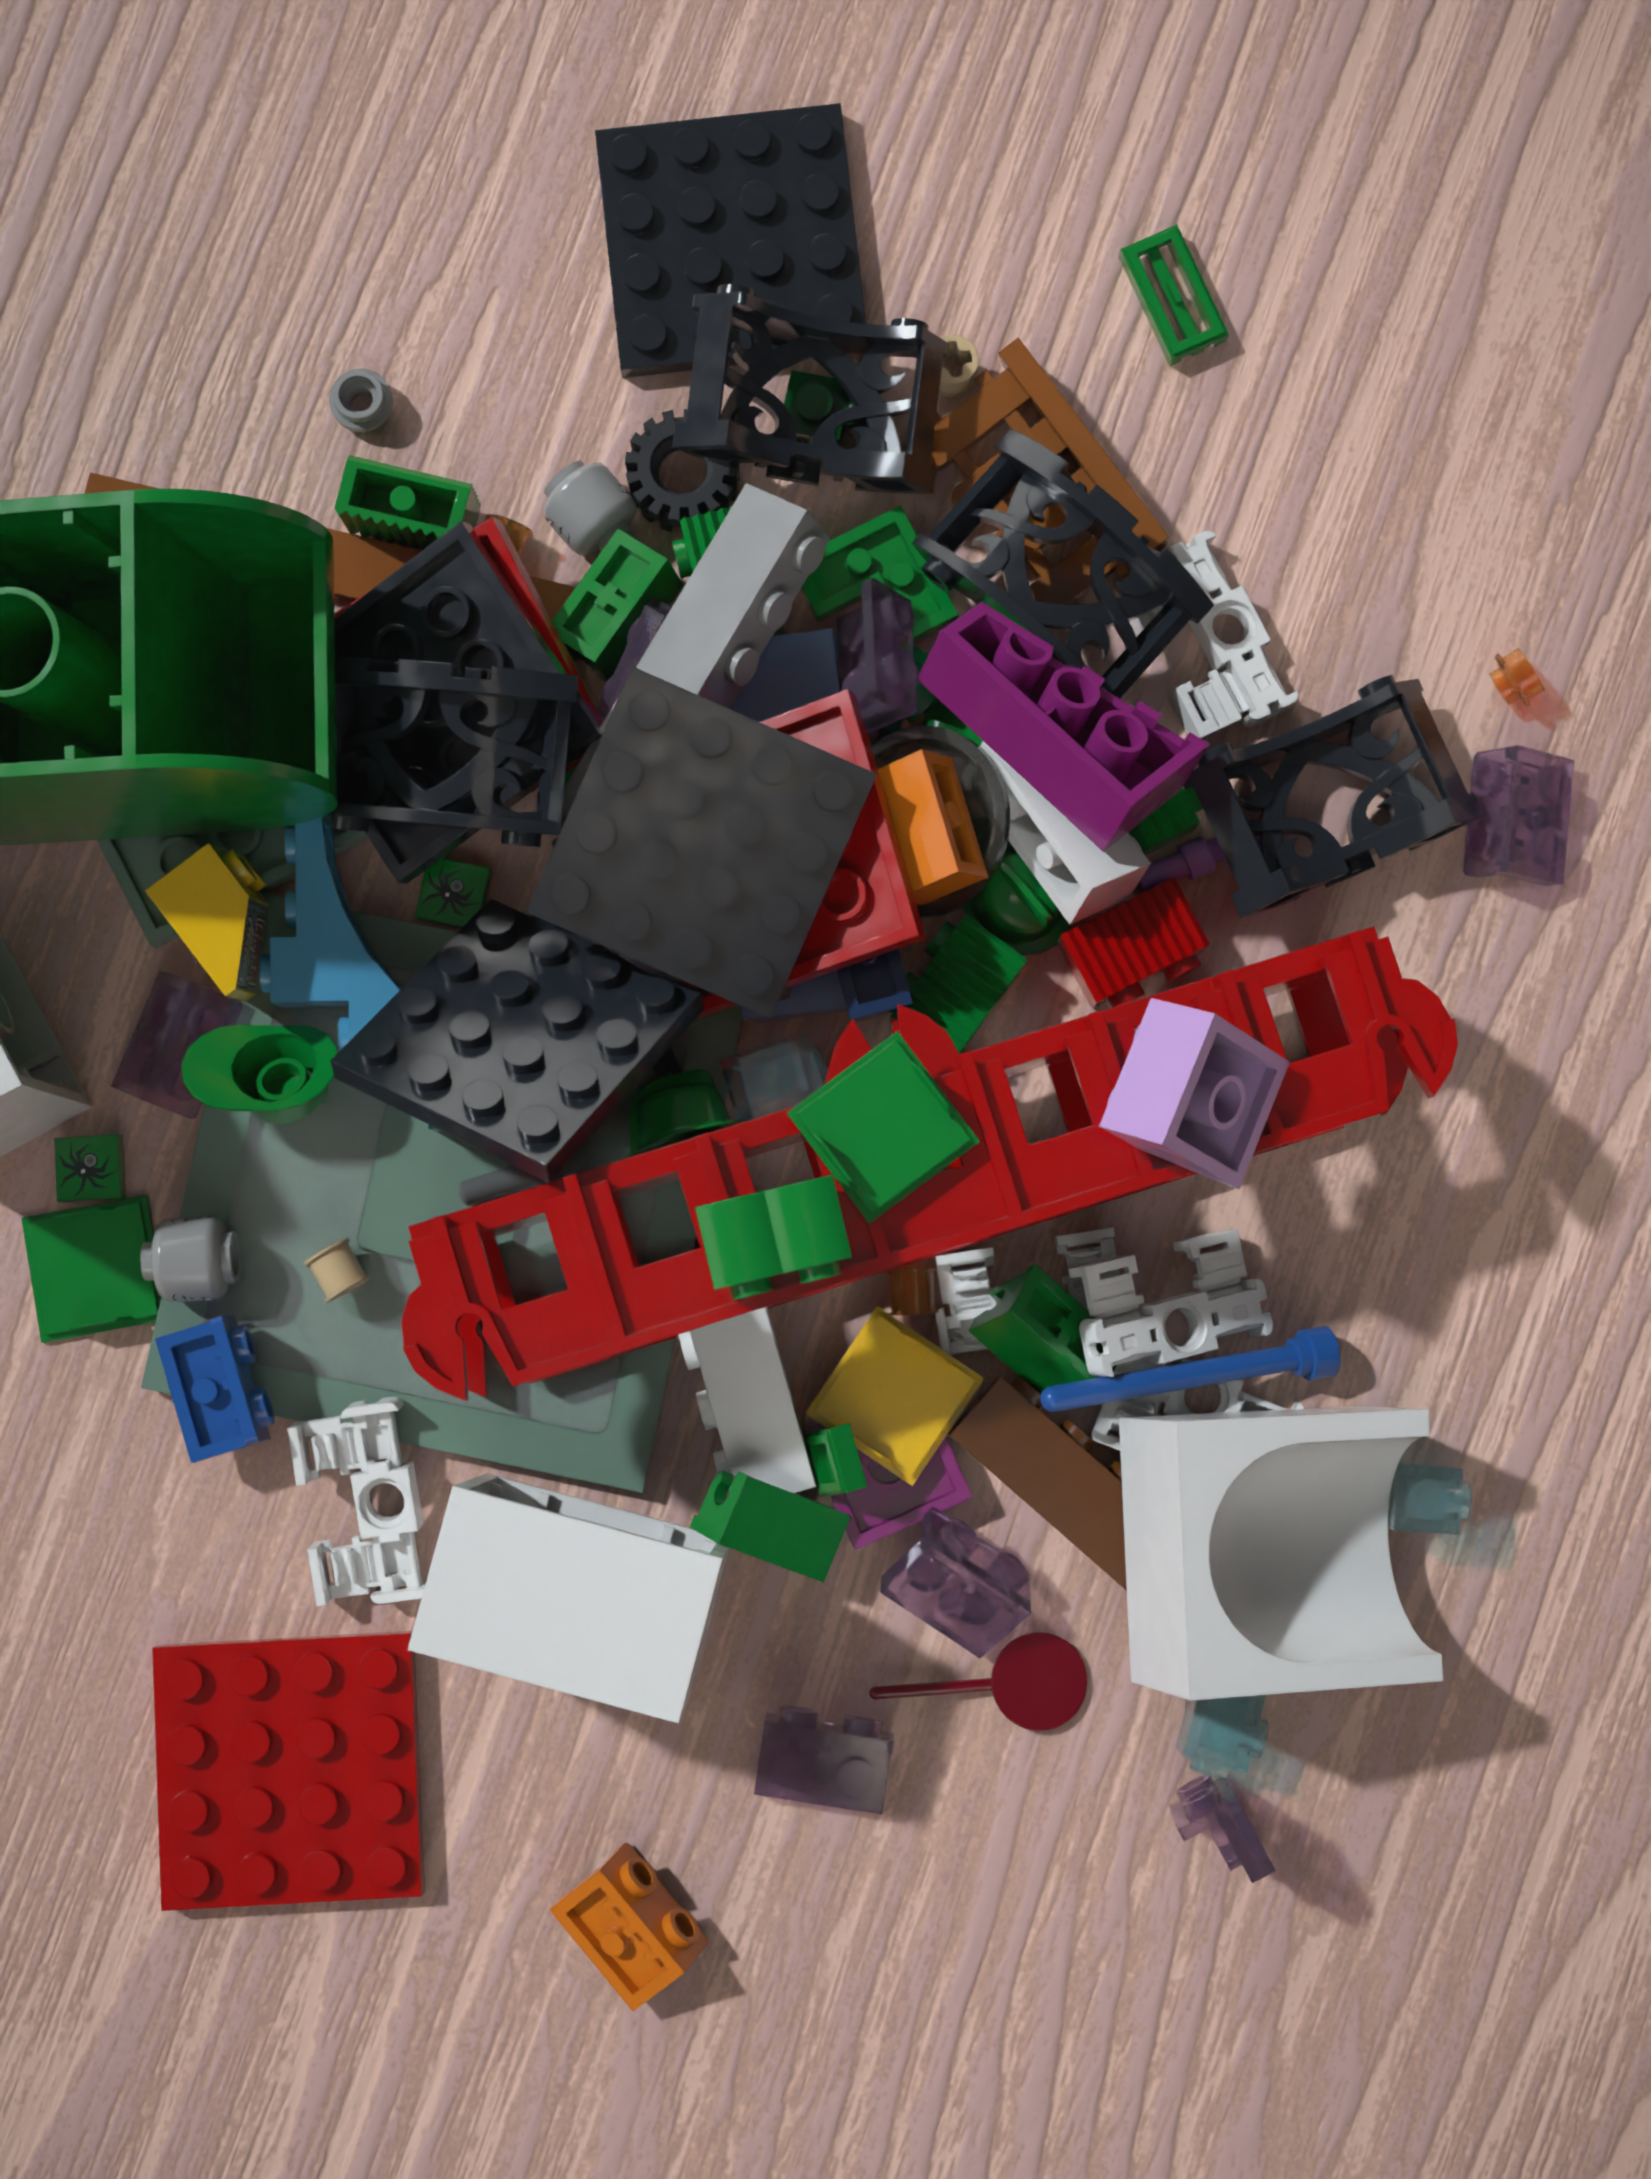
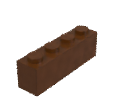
[948,1375,1127,1591]

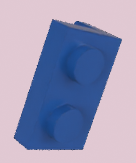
[155,1315,275,1463]

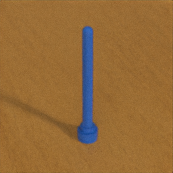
[1040,1326,1340,1412]

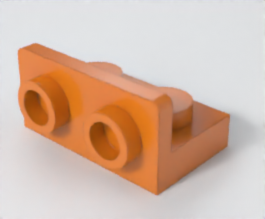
[549,1843,708,2011]

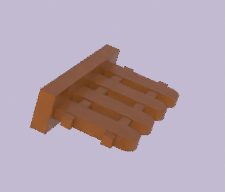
[930,337,1171,605]

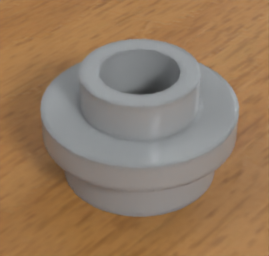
[329,369,393,432]

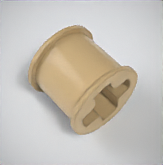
[939,335,979,398]
[303,1238,371,1303]

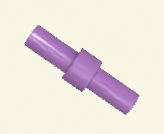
[1137,836,1260,893]

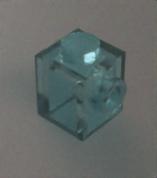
[719,1036,827,1120]
[1388,1462,1472,1535]
[1176,1695,1268,1779]

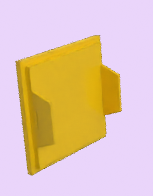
[805,1306,985,1486]

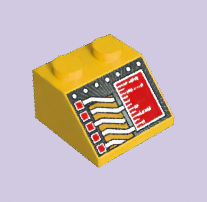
[145,843,269,1002]

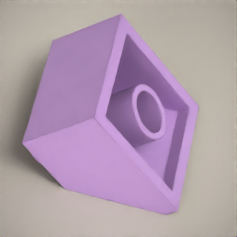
[1099,998,1290,1189]

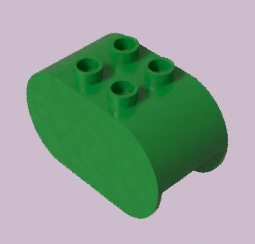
[0,489,337,845]

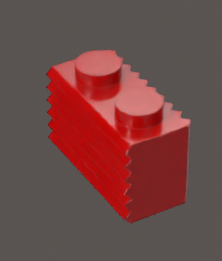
[1057,877,1210,1009]

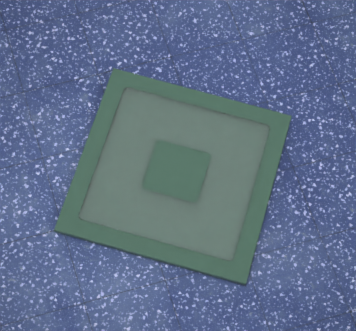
[141,892,743,1493]

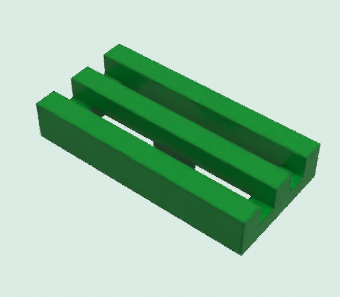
[1119,224,1229,366]

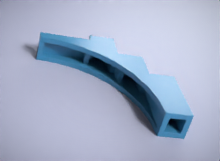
[260,815,443,1132]

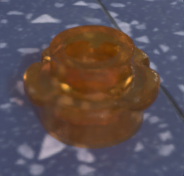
[1488,648,1545,708]

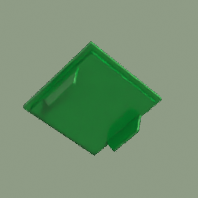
[787,1031,980,1224]
[21,1195,161,1343]

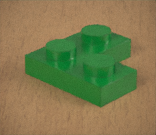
[800,505,958,649]

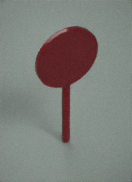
[869,1632,1087,1731]

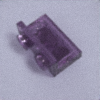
[1463,745,1574,886]

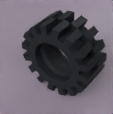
[625,409,740,532]

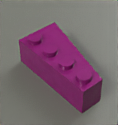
[917,602,1210,852]

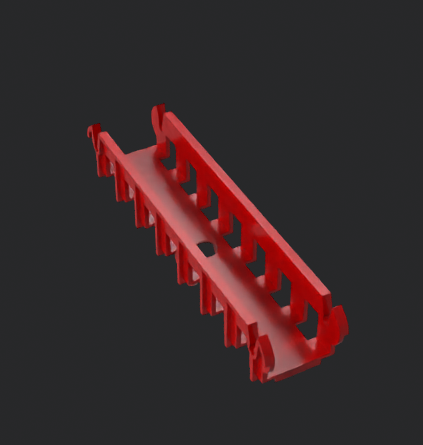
[401,926,1458,1401]

